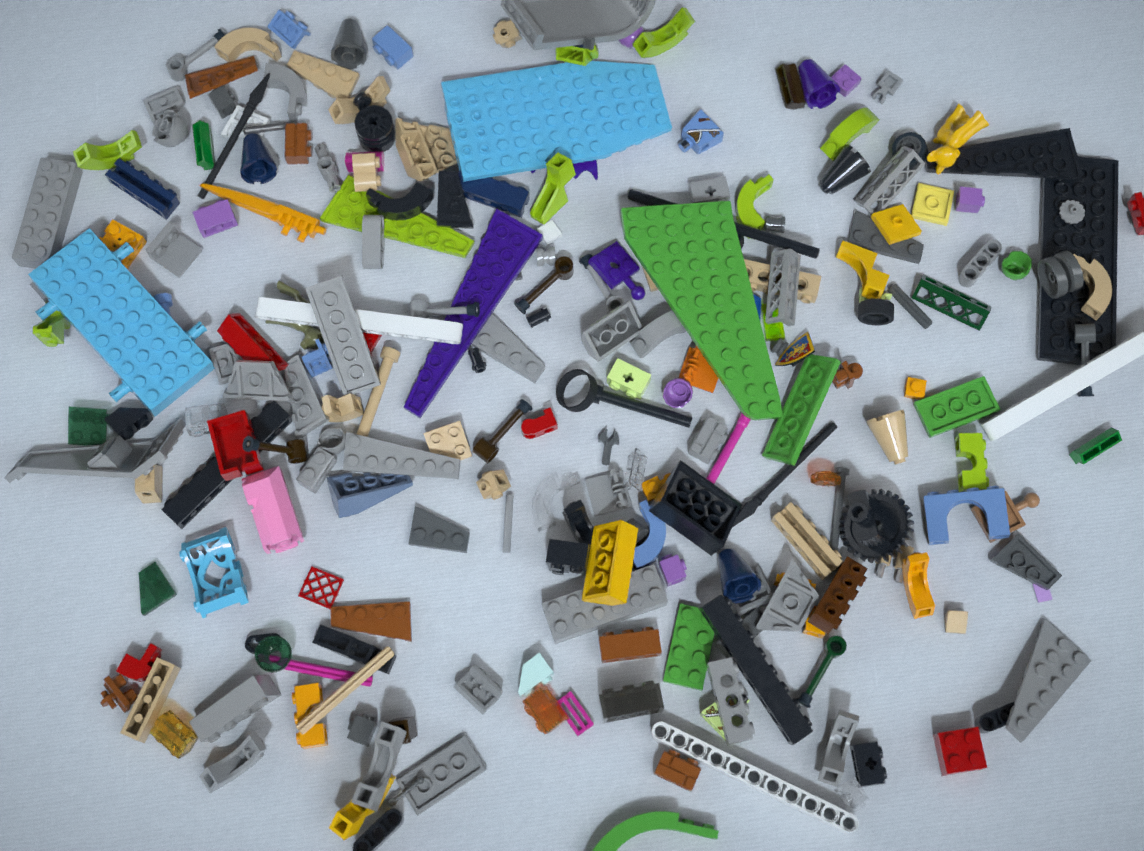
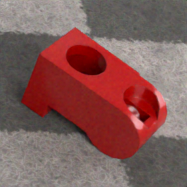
[521,407,558,439]

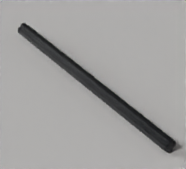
[628,189,820,259]

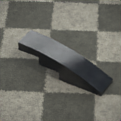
[312,624,397,675]

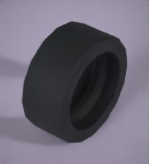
[858,299,894,326]

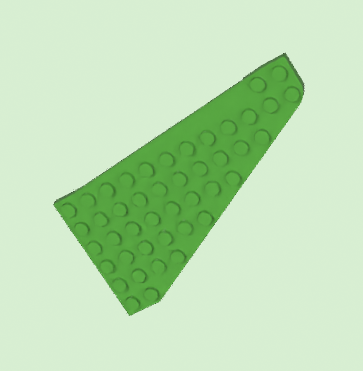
[620,201,783,421]

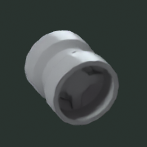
[536,247,556,267]

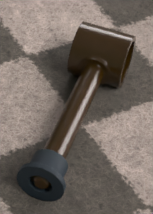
[514,256,574,314]
[472,399,533,464]
[243,436,308,464]

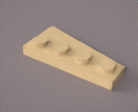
[287,50,360,99]

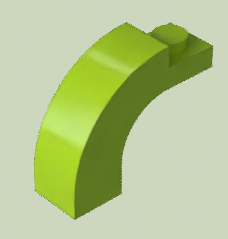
[632,7,695,58]
[820,107,880,161]
[73,130,142,170]
[736,174,774,239]

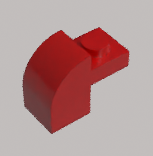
[116,643,162,682]

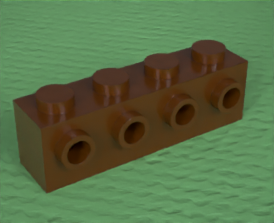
[808,556,868,635]

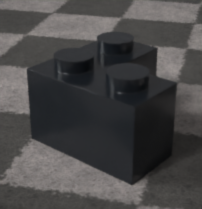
[546,539,590,575]

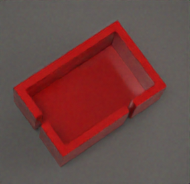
[207,410,264,481]

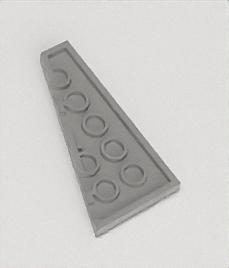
[1005,618,1091,743]

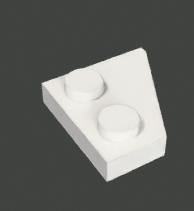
[221,105,270,138]

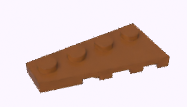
[185,56,258,99]
[331,602,412,642]

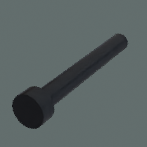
[593,384,692,428]

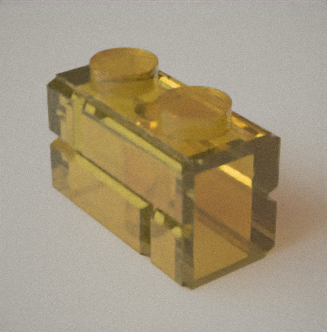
[149,710,198,759]

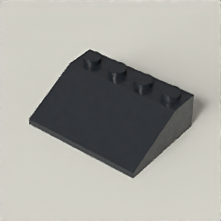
[649,460,742,556]

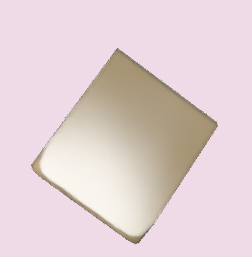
[945,610,968,634]

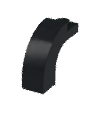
[366,182,434,221]
[562,500,594,547]

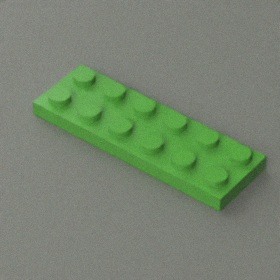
[762,354,841,466]

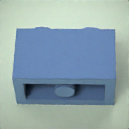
[372,25,414,69]

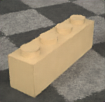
[120,658,181,743]

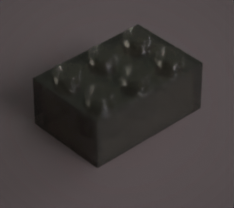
[598,681,664,724]

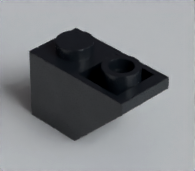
[104,407,153,440]

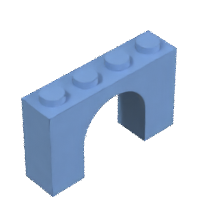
[923,486,1010,545]

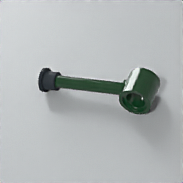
[796,636,847,708]

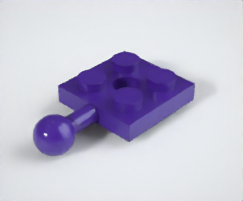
[588,241,646,301]

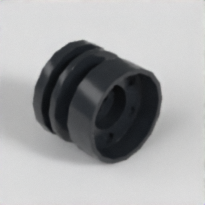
[354,105,396,152]

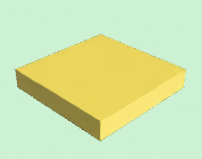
[911,183,954,226]

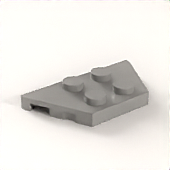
[223,360,292,401]
[755,560,819,632]

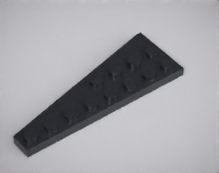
[925,128,1083,180]

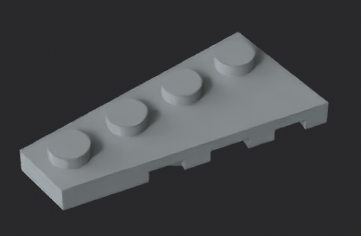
[472,314,545,383]

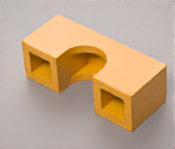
[292,683,328,749]

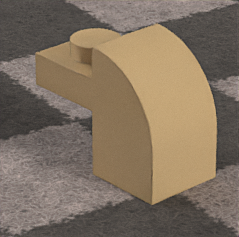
[321,393,364,422]

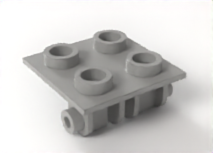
[585,469,632,516]

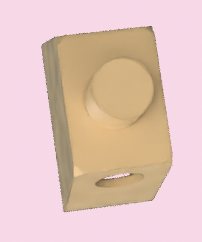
[135,464,163,504]

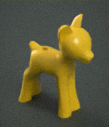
[927,103,989,175]

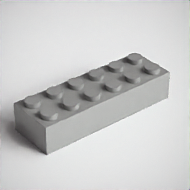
[12,157,83,269]
[542,564,668,644]

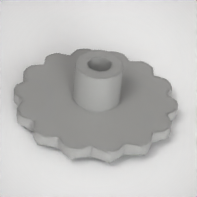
[1059,200,1085,224]

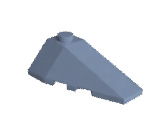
[327,473,413,518]

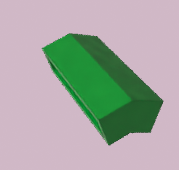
[192,120,215,171]
[1069,427,1122,465]

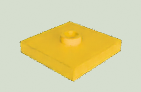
[871,204,922,245]

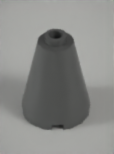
[331,19,367,69]

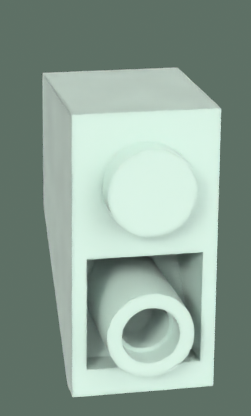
[518,653,554,698]

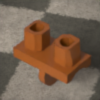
[832,361,863,389]
[100,674,137,713]

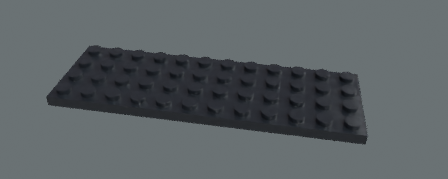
[1037,156,1119,365]

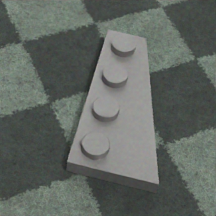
[284,355,330,439]

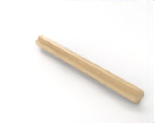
[296,646,394,734]

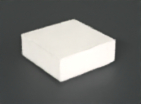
[537,220,562,245]

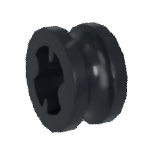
[353,92,371,110]

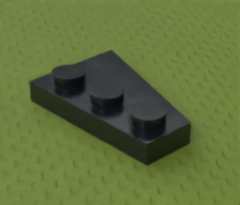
[437,171,474,229]

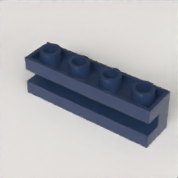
[105,158,180,220]
[458,170,530,218]

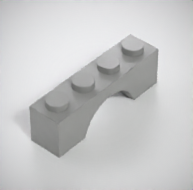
[352,722,407,812]

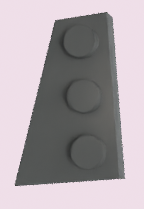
[408,506,470,553]
[990,533,1062,590]

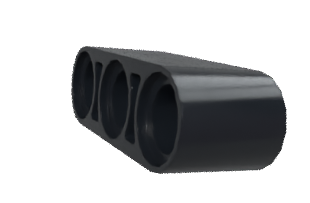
[974,701,1015,734]
[352,808,404,851]

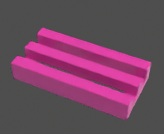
[554,691,594,737]

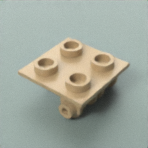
[423,420,472,461]

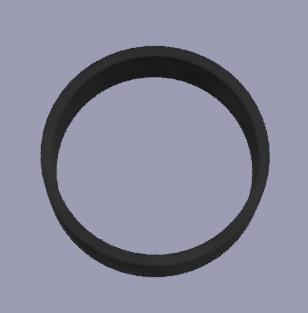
[556,369,598,412]

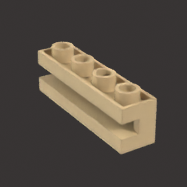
[771,502,843,581]

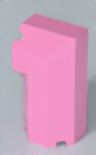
[241,466,304,554]

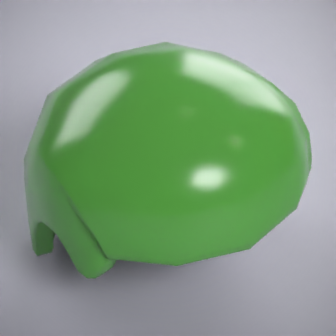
[1001,251,1032,280]

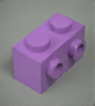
[193,199,238,238]

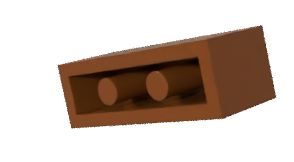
[599,627,662,663]

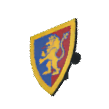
[775,332,815,367]

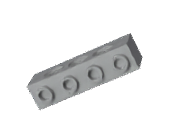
[706,657,755,746]

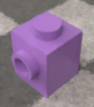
[955,187,985,213]
[658,554,687,587]

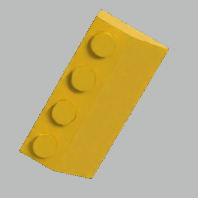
[582,520,638,606]

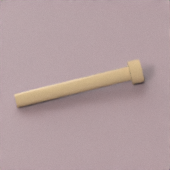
[357,347,401,437]

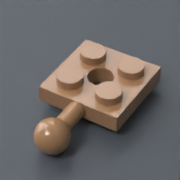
[971,491,1040,543]

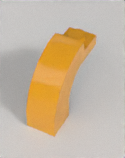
[902,552,935,619]

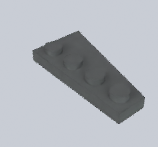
[848,211,924,264]

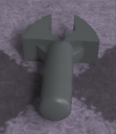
[598,429,619,466]

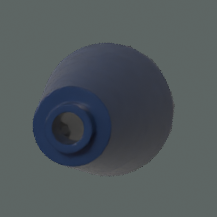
[240,133,277,184]
[718,549,761,603]

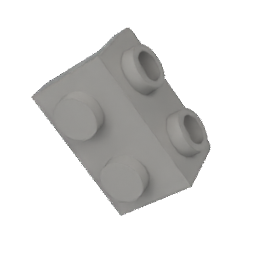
[454,664,503,715]

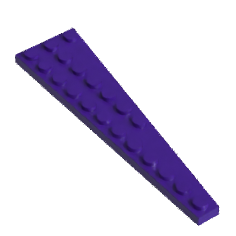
[404,209,543,419]

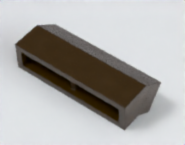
[775,63,806,110]

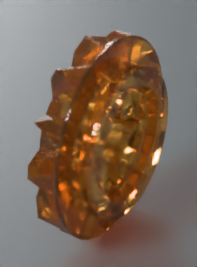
[810,471,842,487]

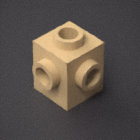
[493,20,522,48]
[476,469,511,500]

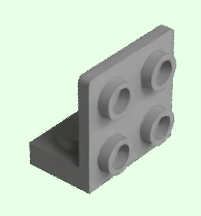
[145,222,202,278]

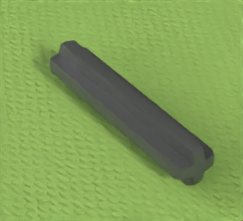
[888,284,933,329]

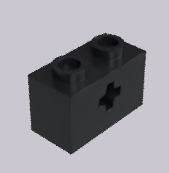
[850,742,887,788]

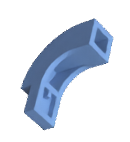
[633,500,666,570]

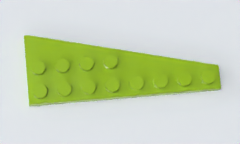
[320,175,475,258]

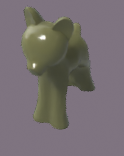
[263,280,325,350]

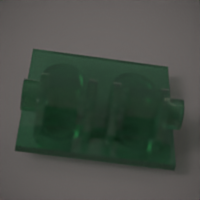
[68,406,110,446]

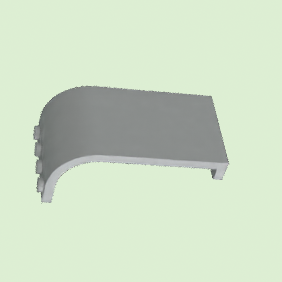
[501,0,656,50]

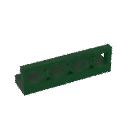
[911,274,992,331]

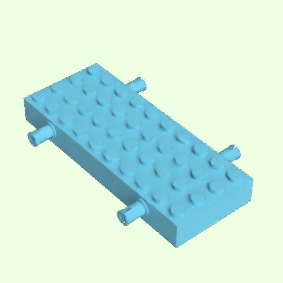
[28,228,215,417]

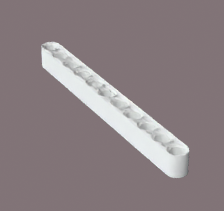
[255,297,463,344]
[981,330,1144,441]
[651,722,859,834]

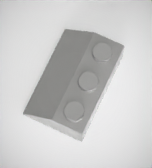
[581,300,643,362]

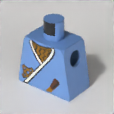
[678,109,724,154]

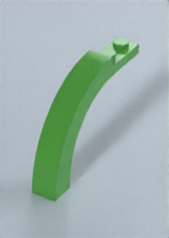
[593,811,719,851]

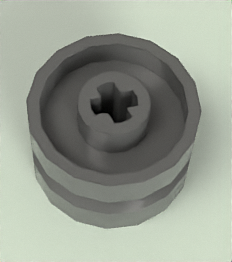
[1037,250,1084,298]

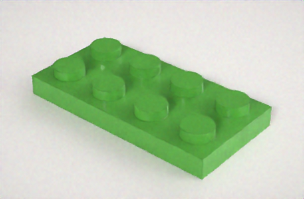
[913,376,1001,438]
[663,604,714,691]

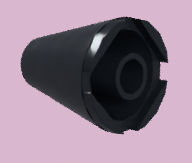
[819,144,871,195]

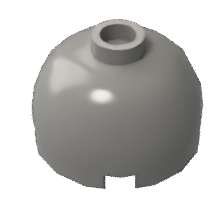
[152,109,188,147]

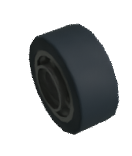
[891,132,928,169]

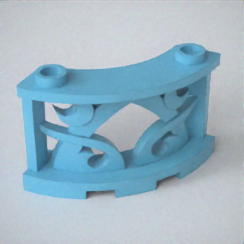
[179,527,249,618]

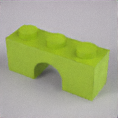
[955,433,989,492]

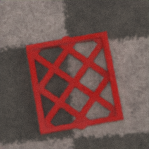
[298,566,344,610]

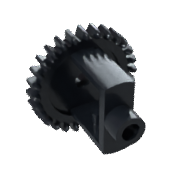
[839,489,914,564]

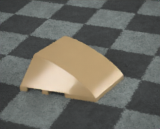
[395,118,457,182]

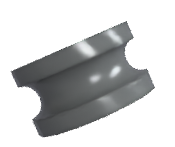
[771,338,789,357]

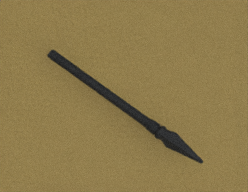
[197,73,270,199]
[733,422,837,527]

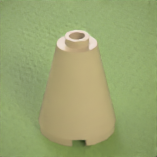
[866,409,909,465]

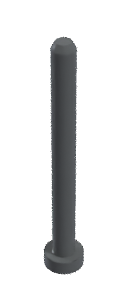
[830,467,850,551]

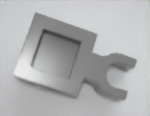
[872,70,903,104]

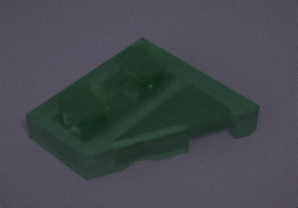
[138,562,177,616]

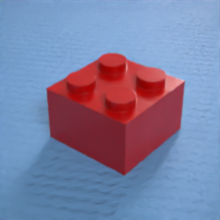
[933,727,987,776]

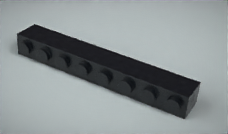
[161,401,293,529]
[699,594,813,745]

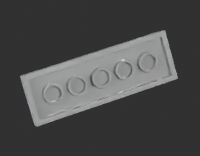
[305,275,381,396]

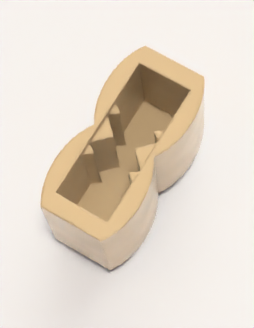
[352,153,381,192]

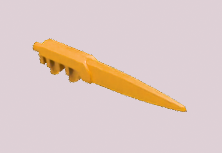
[199,183,327,243]

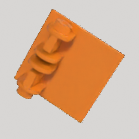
[678,346,718,393]

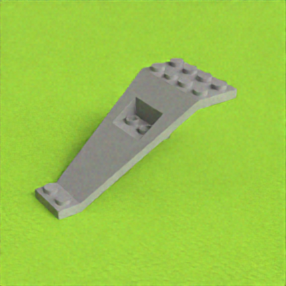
[4,419,186,483]

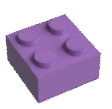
[831,64,862,97]

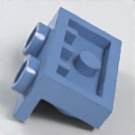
[267,10,311,49]
[302,339,333,378]

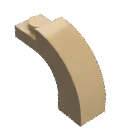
[214,28,282,62]
[328,76,391,124]
[1073,254,1112,321]

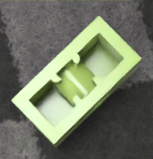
[607,358,651,400]

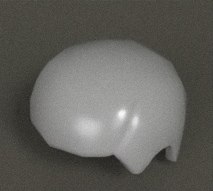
[317,428,346,455]

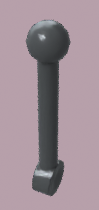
[388,776,424,807]

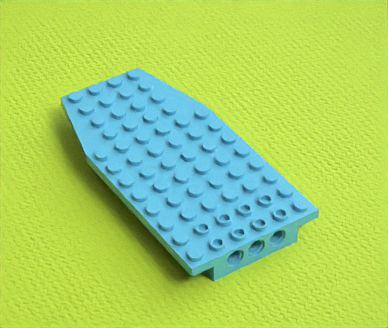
[441,61,672,182]

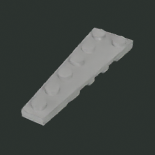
[343,432,460,479]

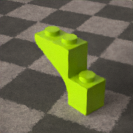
[530,153,576,225]
[33,302,70,347]

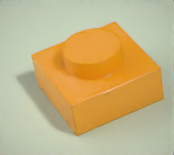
[904,377,927,400]

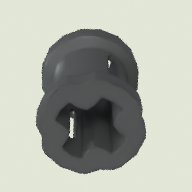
[765,216,785,233]

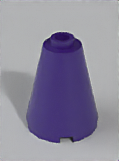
[798,59,840,109]

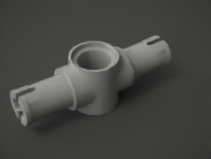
[315,144,341,193]

